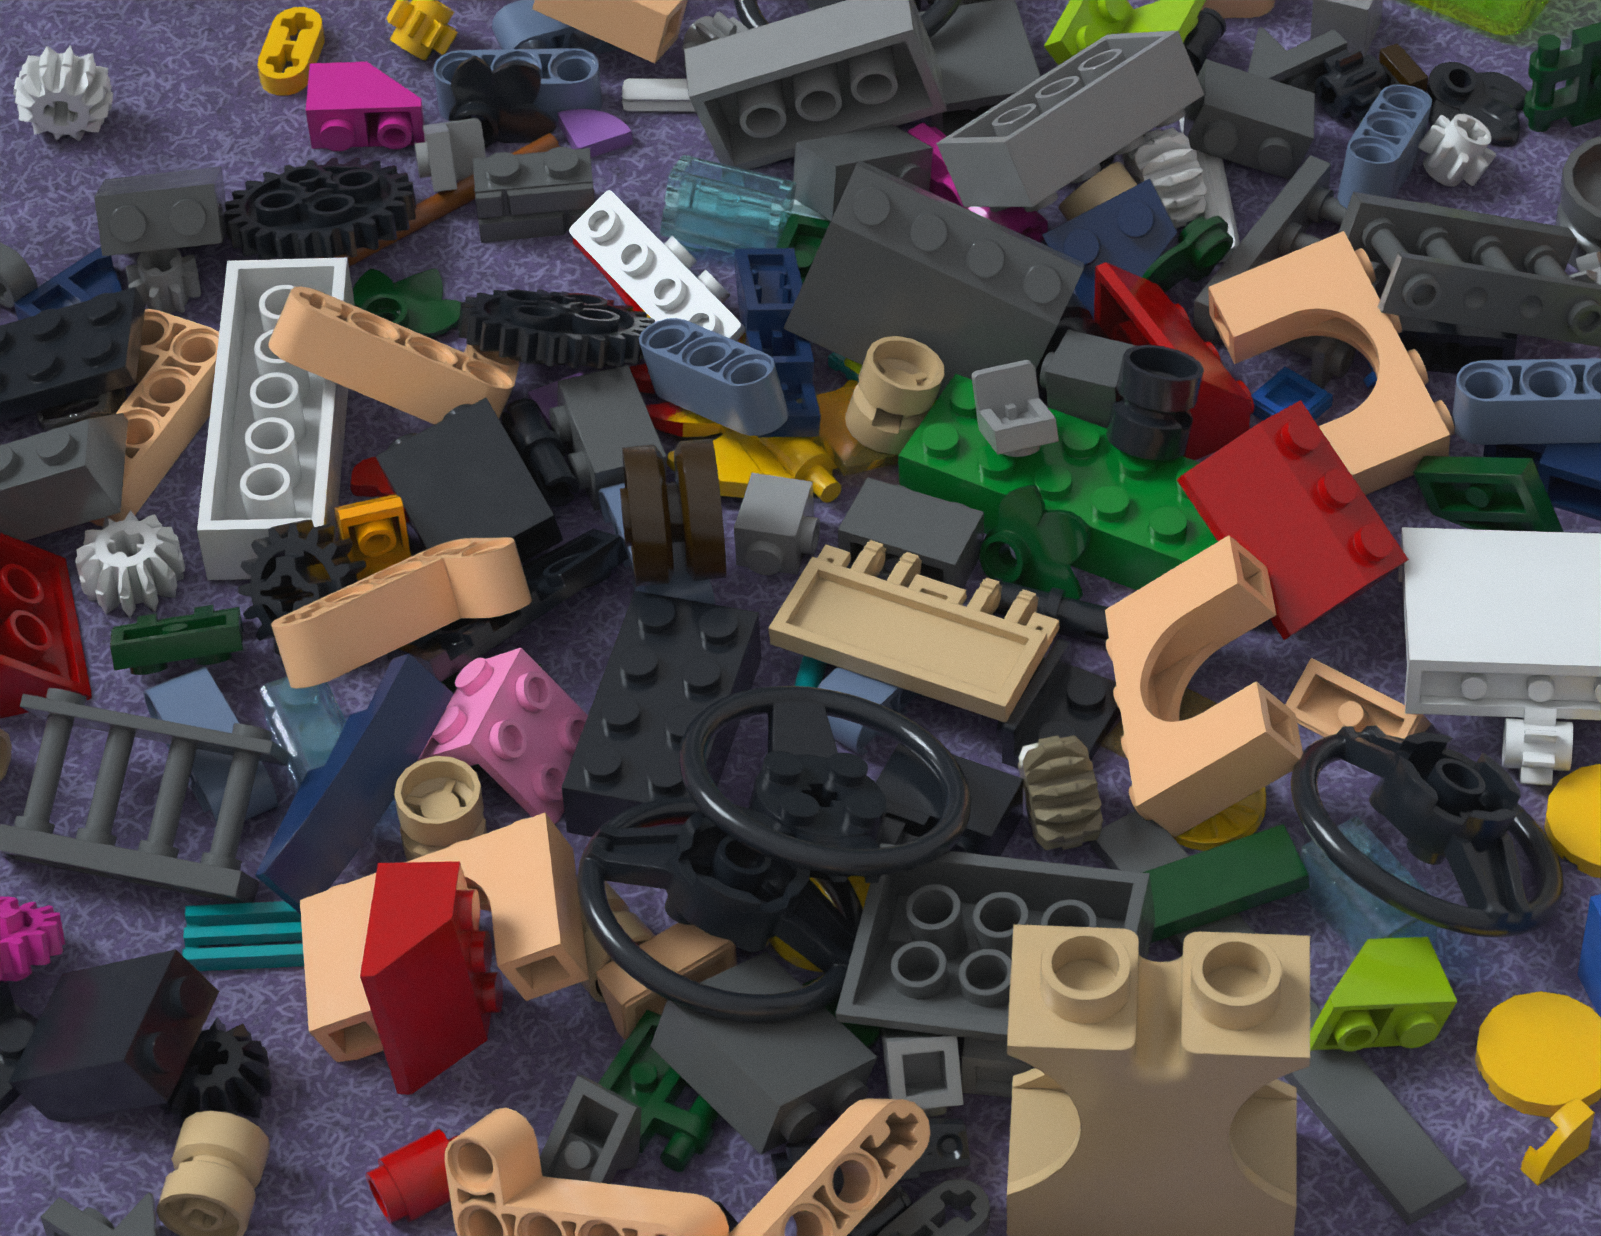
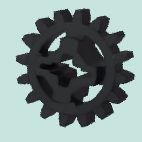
[238,519,366,655]

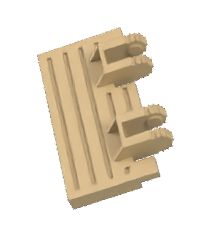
[768,540,1060,723]

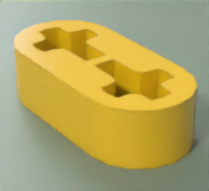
[257,7,325,96]

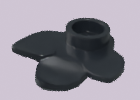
[449,56,557,148]
[1427,62,1527,146]

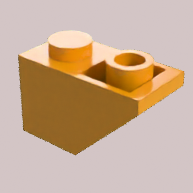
[333,494,411,581]

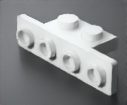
[569,191,745,341]

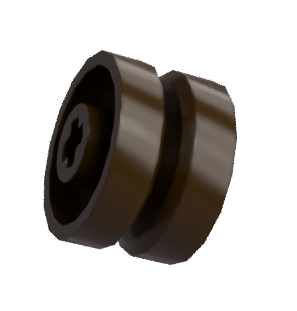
[620,439,726,587]

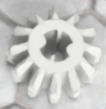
[13,46,113,142]
[1122,127,1207,228]
[75,510,185,618]

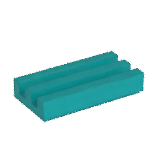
[182,901,304,971]

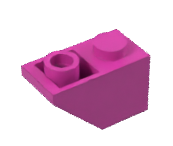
[306,61,425,151]

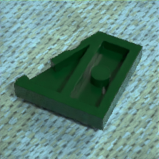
[1413,456,1564,532]

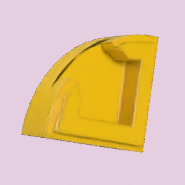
[1520,1097,1595,1186]

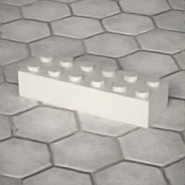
[197,257,355,580]

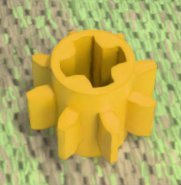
[386,0,458,61]

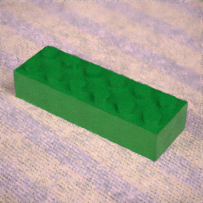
[898,374,1218,590]

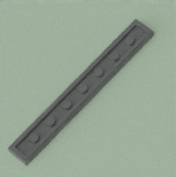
[1090,810,1467,1226]

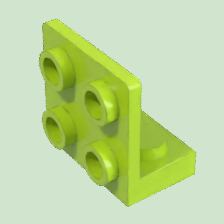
[1044,0,1206,65]

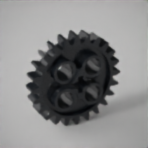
[223,157,417,260]
[458,289,655,369]

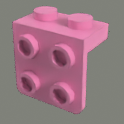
[418,648,588,824]

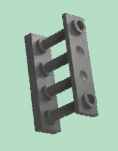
[1193,155,1437,389]
[1338,192,1601,347]
[0,688,290,903]

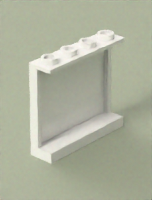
[1398,527,1601,720]

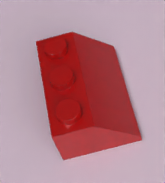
[1094,262,1254,460]
[1177,400,1409,640]
[0,533,92,718]
[360,861,503,1095]

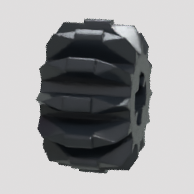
[158,1017,272,1130]

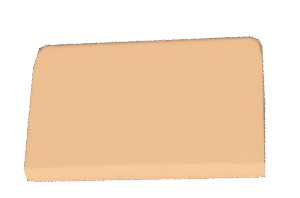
[1285,658,1432,739]
[596,923,737,1040]

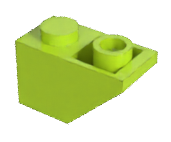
[1310,937,1457,1051]

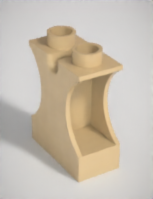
[1007,924,1310,1236]

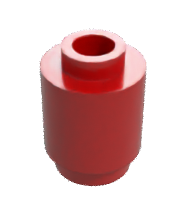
[365,1129,458,1224]

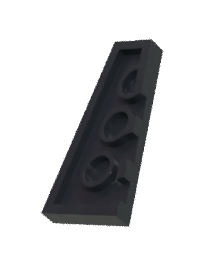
[386,528,628,682]

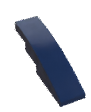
[734,248,821,438]
[255,654,453,915]

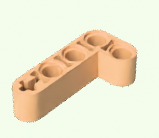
[268,286,519,425]
[91,309,219,526]
[271,537,532,689]
[729,1099,930,1236]
[445,1108,729,1236]

